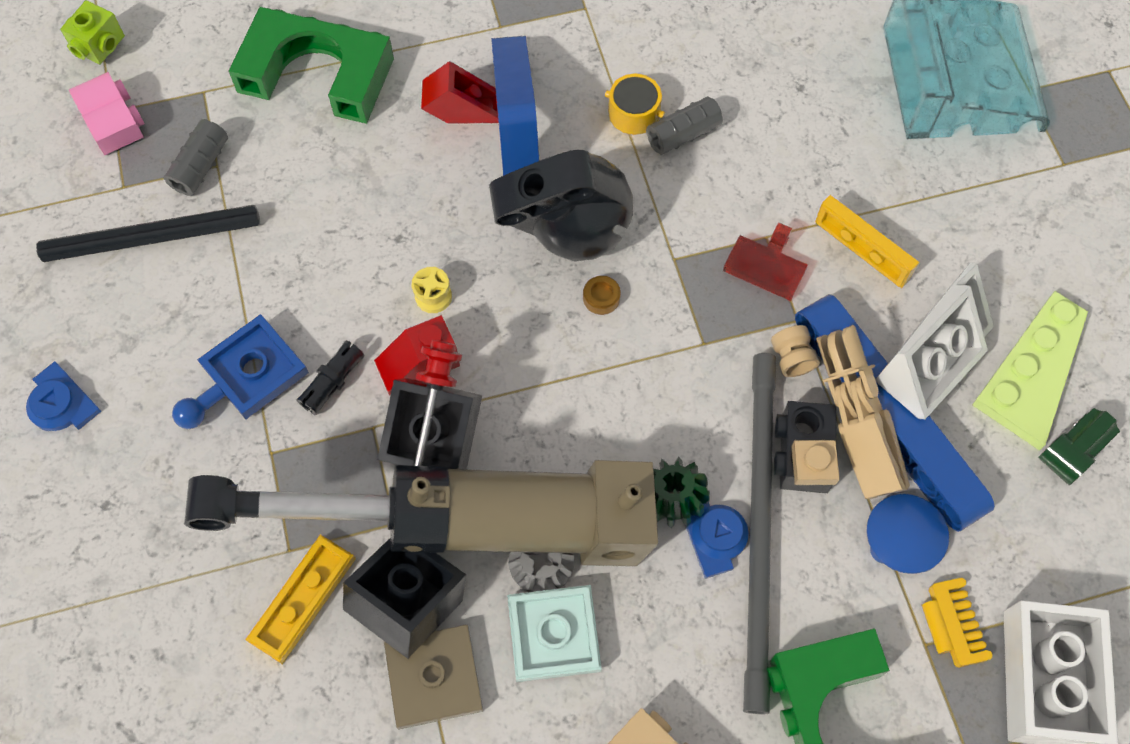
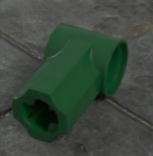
[1038,408,1120,486]

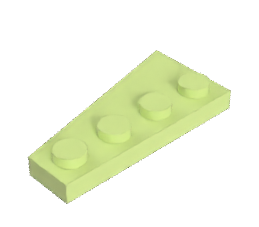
[972,291,1088,451]

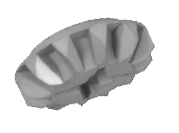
[508,552,574,592]

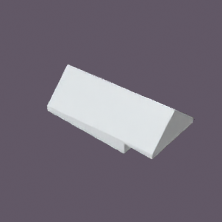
[875,263,994,420]

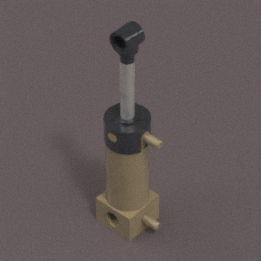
[184,460,658,566]

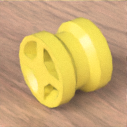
[411,267,452,313]

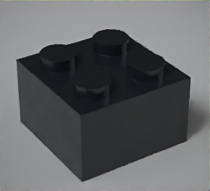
[343,538,467,659]

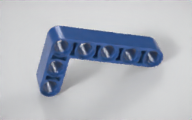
[491,36,539,176]

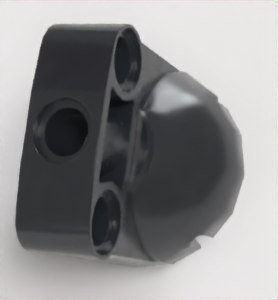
[489,150,633,262]

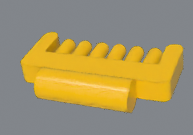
[921,578,993,668]

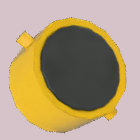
[605,73,665,135]

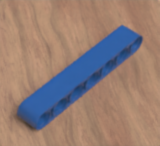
[795,294,995,532]

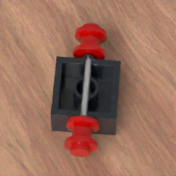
[377,340,482,470]

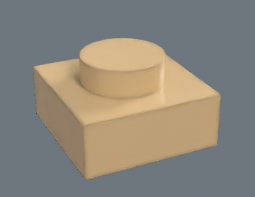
[792,440,839,485]

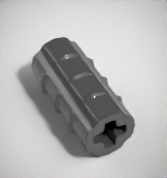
[646,96,723,155]
[163,119,228,196]

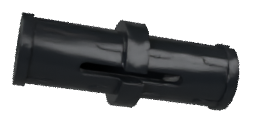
[296,340,365,415]

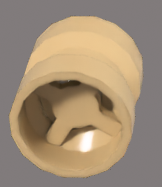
[771,325,820,377]

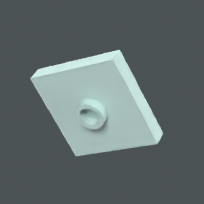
[507,585,602,682]

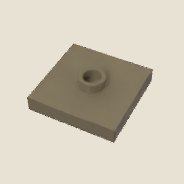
[384,624,483,730]

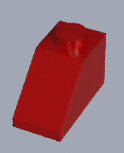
[421,61,499,124]
[374,315,460,395]

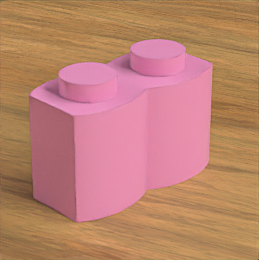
[69,72,145,155]

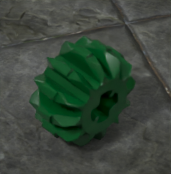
[653,456,710,528]

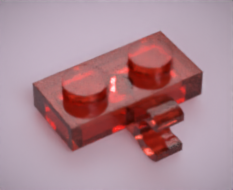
[723,222,808,301]

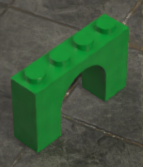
[228,7,394,124]
[767,628,890,744]

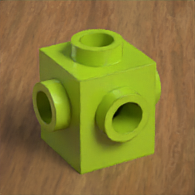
[60,0,125,65]

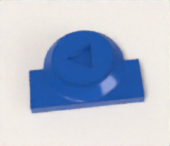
[26,361,101,431]
[685,502,749,579]

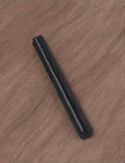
[36,205,260,262]

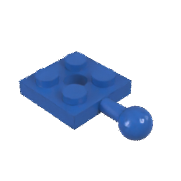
[172,314,309,429]

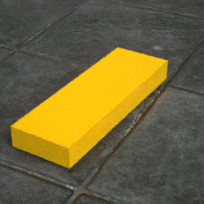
[815,195,919,288]
[245,534,356,665]

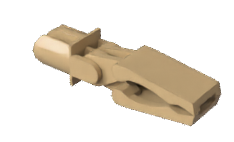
[816,325,910,499]

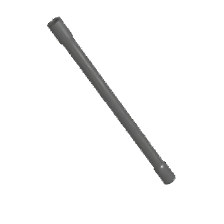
[743,353,776,715]

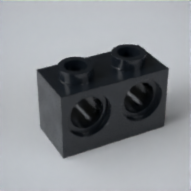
[774,401,836,494]

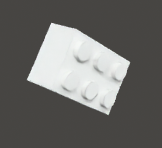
[1003,600,1118,744]

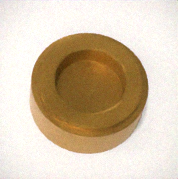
[583,276,621,315]

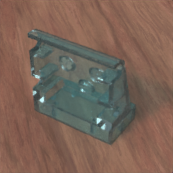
[883,0,1050,139]

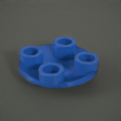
[867,494,949,574]

